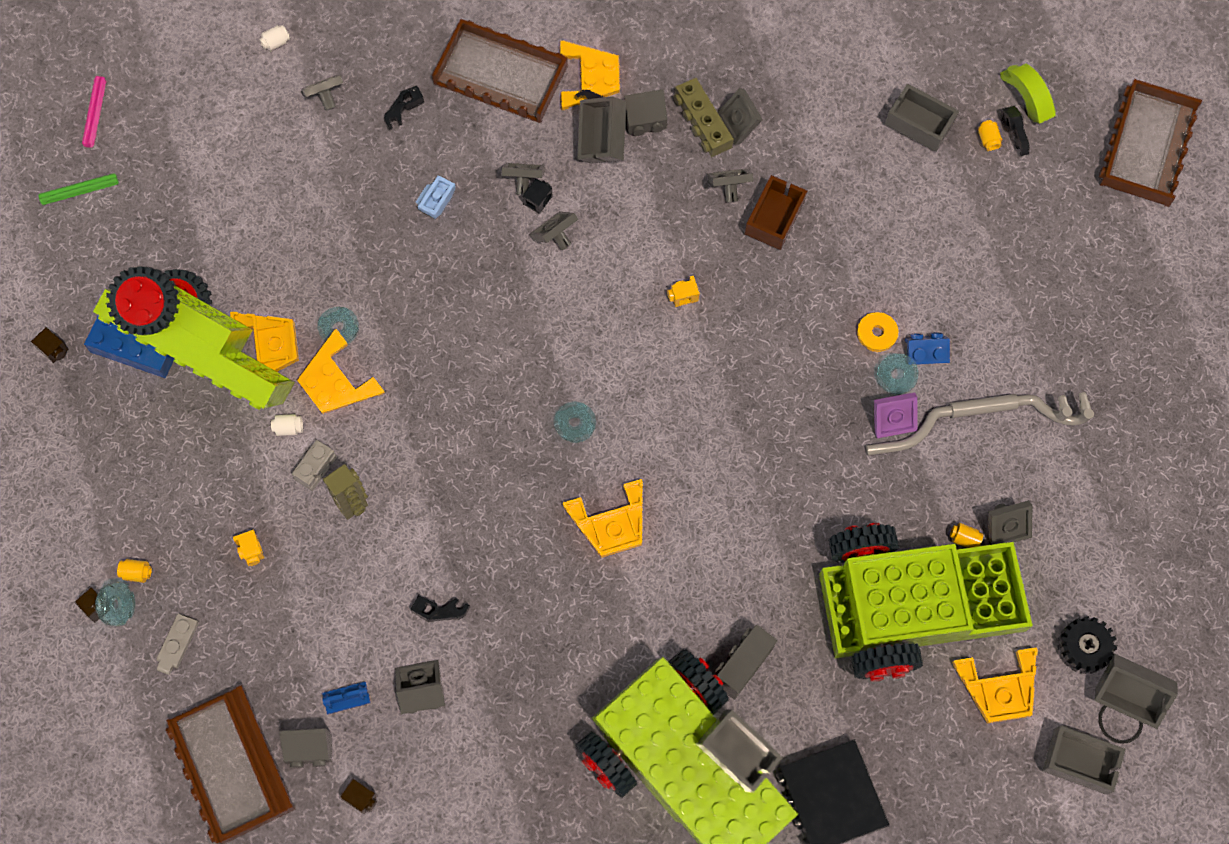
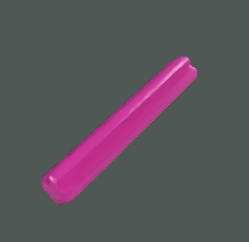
[82,76,106,148]

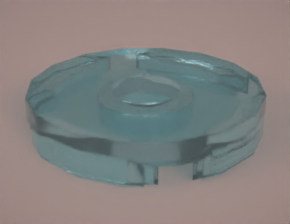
[318,307,359,344]
[877,353,919,395]
[554,402,596,443]
[96,582,135,626]

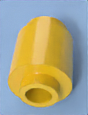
[978,120,1002,151]
[949,522,983,548]
[117,559,152,583]

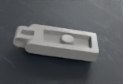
[157,614,199,675]

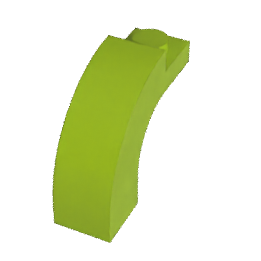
[1000,63,1056,124]

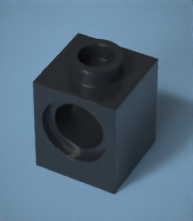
[522,178,553,214]

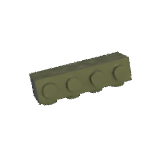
[673,78,734,157]
[323,464,368,520]

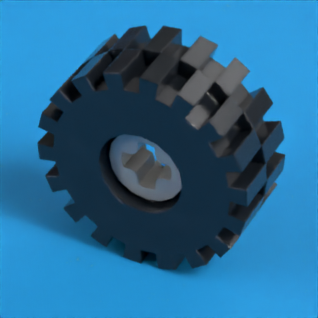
[1057,616,1117,674]

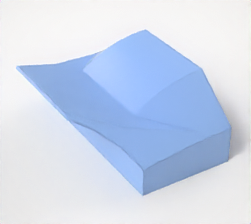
[416,175,456,219]

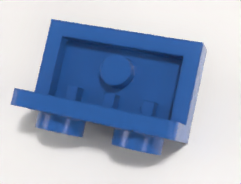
[905,332,950,365]

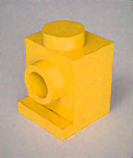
[667,276,700,307]
[233,530,265,566]

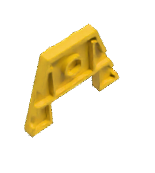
[560,41,620,110]
[230,312,299,372]
[297,329,385,414]
[563,479,643,558]
[952,647,1038,724]

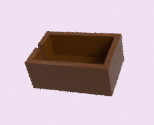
[744,175,808,250]

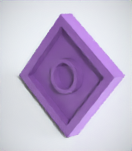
[874,392,917,438]

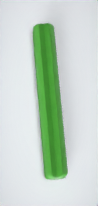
[38,173,119,205]

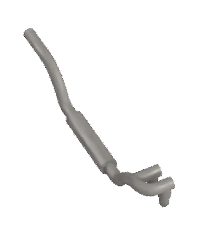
[866,392,1094,456]

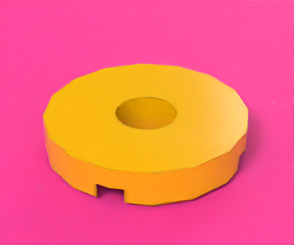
[857,312,899,352]

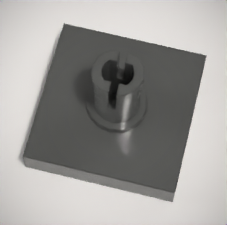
[301,75,343,110]
[718,88,763,145]
[502,163,545,195]
[707,168,753,202]
[529,211,578,250]
[988,500,1033,545]

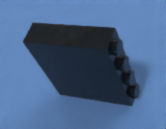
[776,739,890,844]

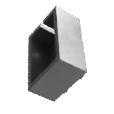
[885,83,959,152]
[577,96,626,163]
[715,624,778,700]
[1095,654,1178,729]
[696,709,783,793]
[1042,725,1126,795]

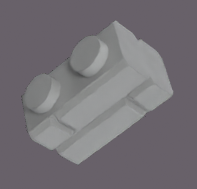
[292,440,337,492]

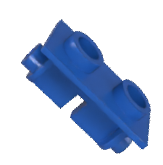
[322,682,371,715]

